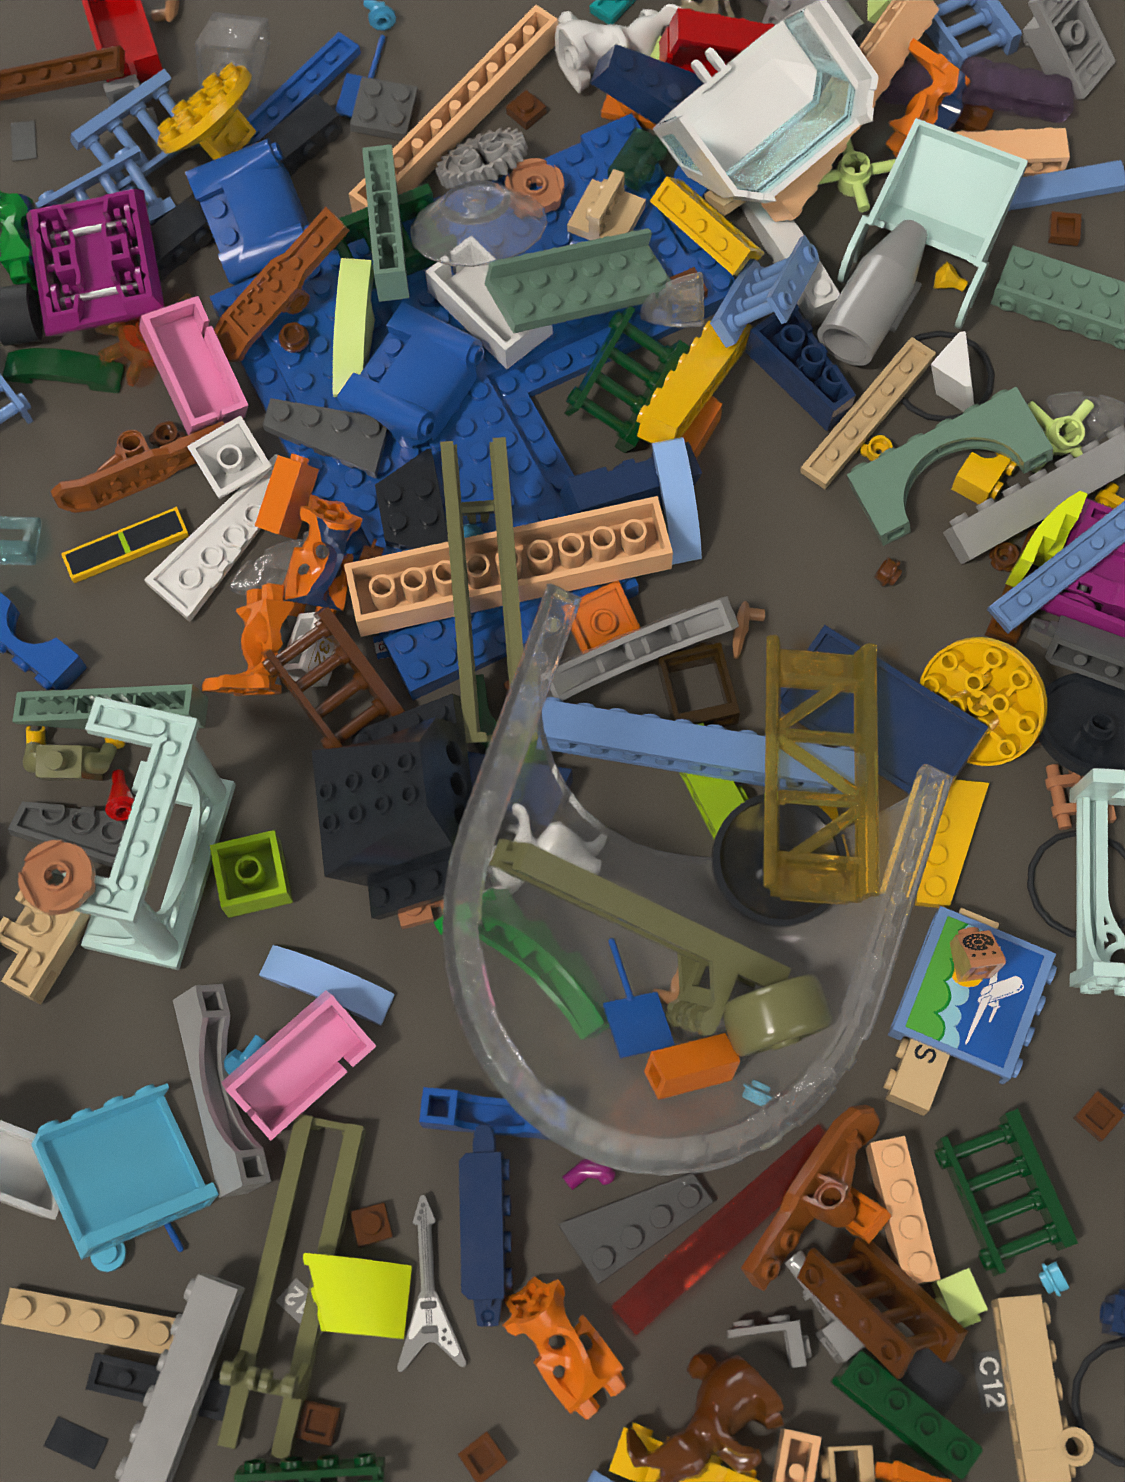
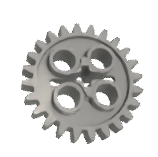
[435,128,528,191]

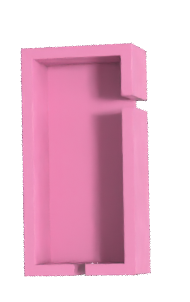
[139,296,249,435]
[221,990,376,1141]

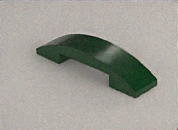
[2,348,125,393]

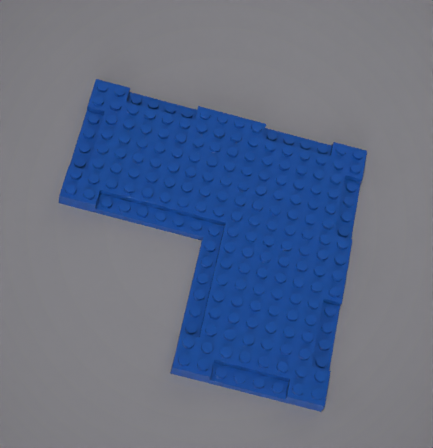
[209,113,735,701]

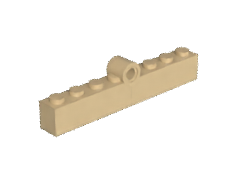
[991,1295,1094,1482]

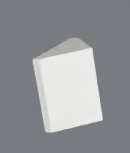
[931,331,974,412]
[187,415,272,499]

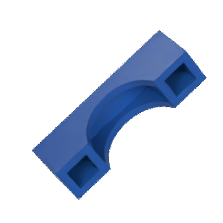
[0,592,87,691]
[419,1087,563,1141]

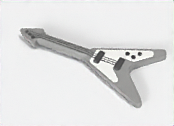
[397,1195,467,1372]

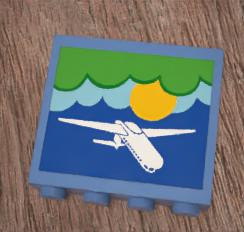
[888,906,1057,1084]

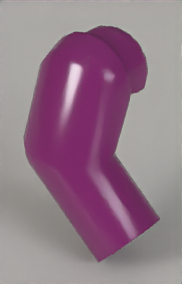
[562,1158,616,1191]

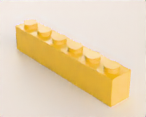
[637,320,752,443]

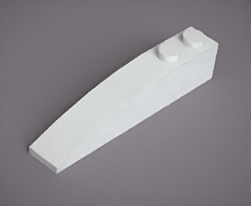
[740,201,840,327]

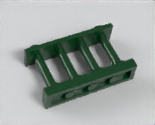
[333,183,457,290]
[564,306,690,453]
[934,1109,1078,1277]

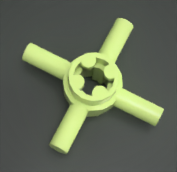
[819,138,896,212]
[1027,399,1094,473]

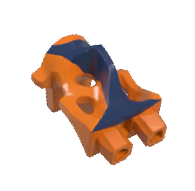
[885,38,971,158]
[282,494,362,617]

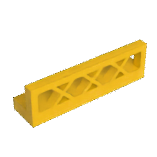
[650,176,765,276]

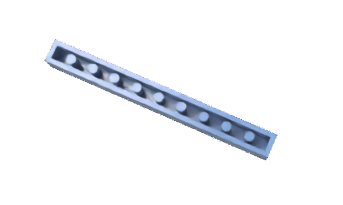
[529,697,864,801]

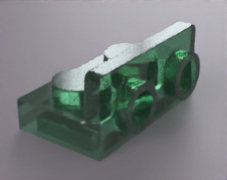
[608,127,668,191]

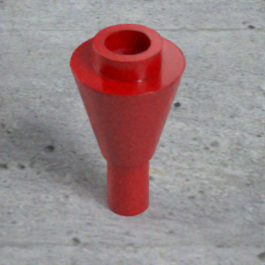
[105,769,135,821]

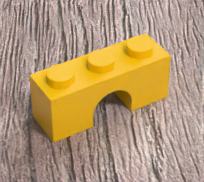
[951,452,1017,505]

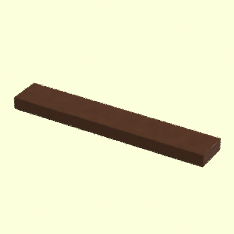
[0,45,125,101]

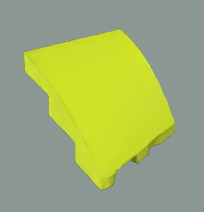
[1005,491,1087,587]
[303,1253,412,1339]

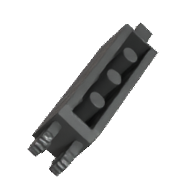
[1026,615,1125,690]

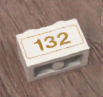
[283,612,336,687]

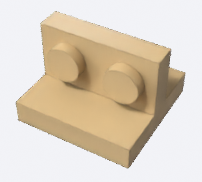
[567,169,646,241]

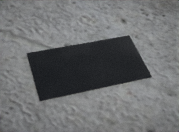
[44,1416,108,1470]

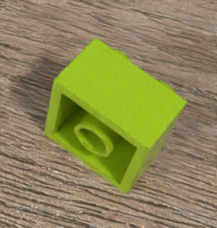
[209,830,293,918]

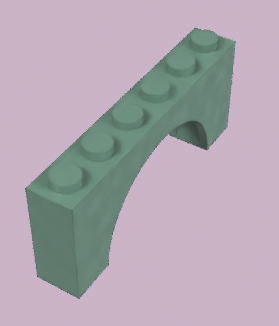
[847,386,1053,546]

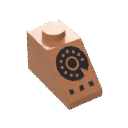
[950,927,1006,983]

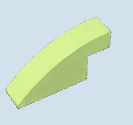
[333,258,375,397]

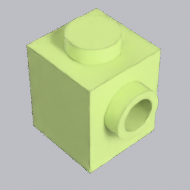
[931,1268,988,1328]

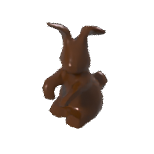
[626,1352,785,1482]

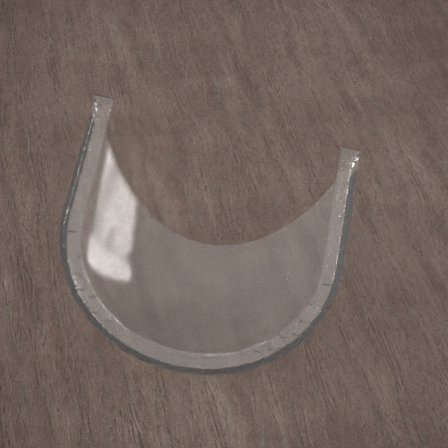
[443,583,953,1176]

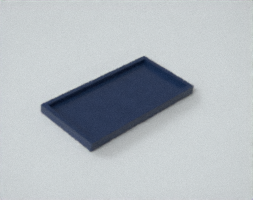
[770,625,989,811]

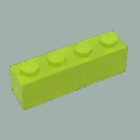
[679,722,748,839]

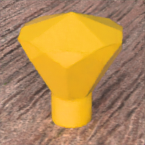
[934,261,968,292]

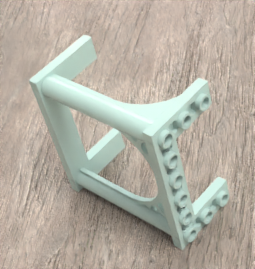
[48,697,236,970]
[1070,768,1125,996]

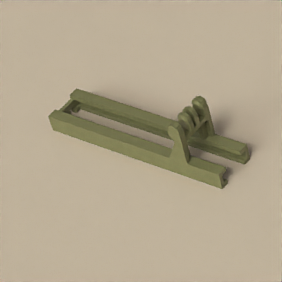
[440,437,531,744]
[489,839,792,1036]
[217,1114,367,1459]

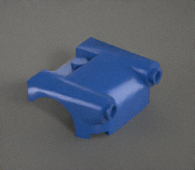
[185,138,310,285]
[337,302,484,449]

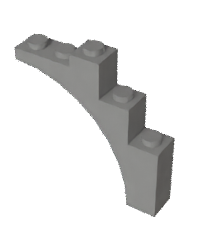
[526,596,739,705]

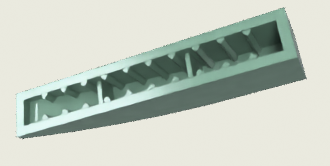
[362,144,409,302]
[12,684,208,729]

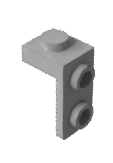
[103,74,158,136]
[726,1315,811,1368]

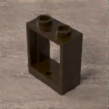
[658,642,740,727]

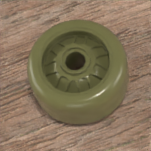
[722,974,833,1057]

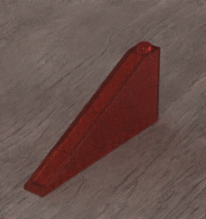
[611,1124,825,1341]

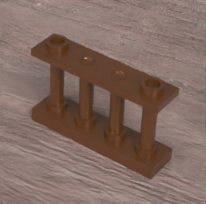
[261,607,405,749]
[797,1237,968,1378]

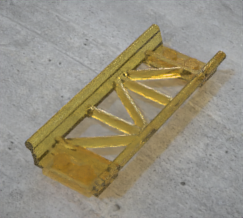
[764,635,880,905]

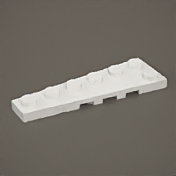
[144,454,278,622]

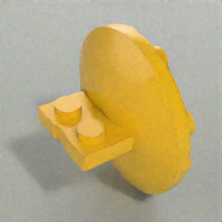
[157,63,256,160]
[919,637,1047,766]

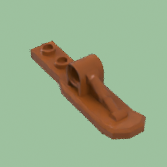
[214,207,350,363]
[50,421,225,513]
[741,1105,880,1291]

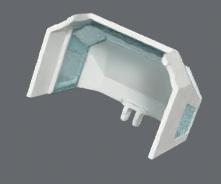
[653,0,878,203]

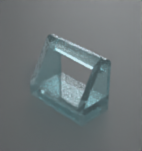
[0,516,41,565]

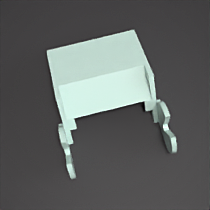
[838,118,1028,329]

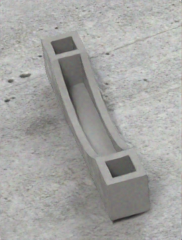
[173,984,271,1198]

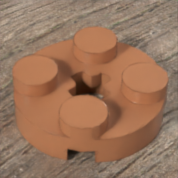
[505,158,564,216]
[18,840,96,916]

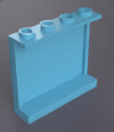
[31,1083,219,1260]

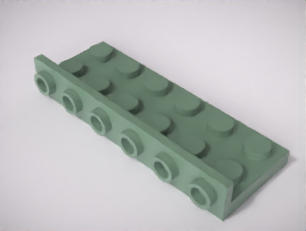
[484,228,676,334]
[990,245,1125,350]

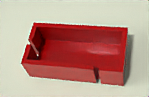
[82,0,163,83]
[659,8,775,77]

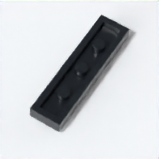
[85,1353,231,1421]

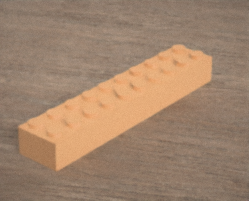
[344,496,673,637]

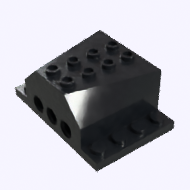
[312,693,485,920]

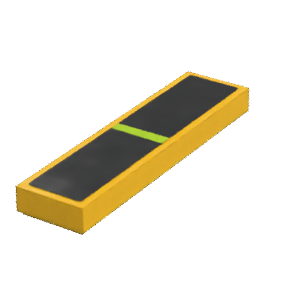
[61,507,189,584]

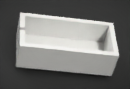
[425,236,553,369]
[0,1120,59,1220]

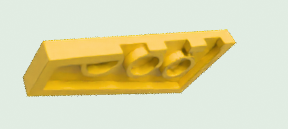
[915,779,989,909]

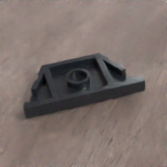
[375,448,448,550]

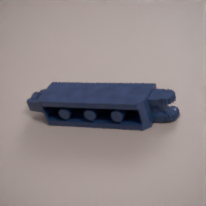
[459,1124,513,1327]

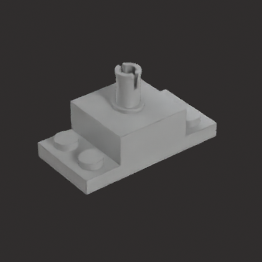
[1023,0,1116,99]

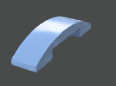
[652,437,702,565]
[259,945,395,1026]

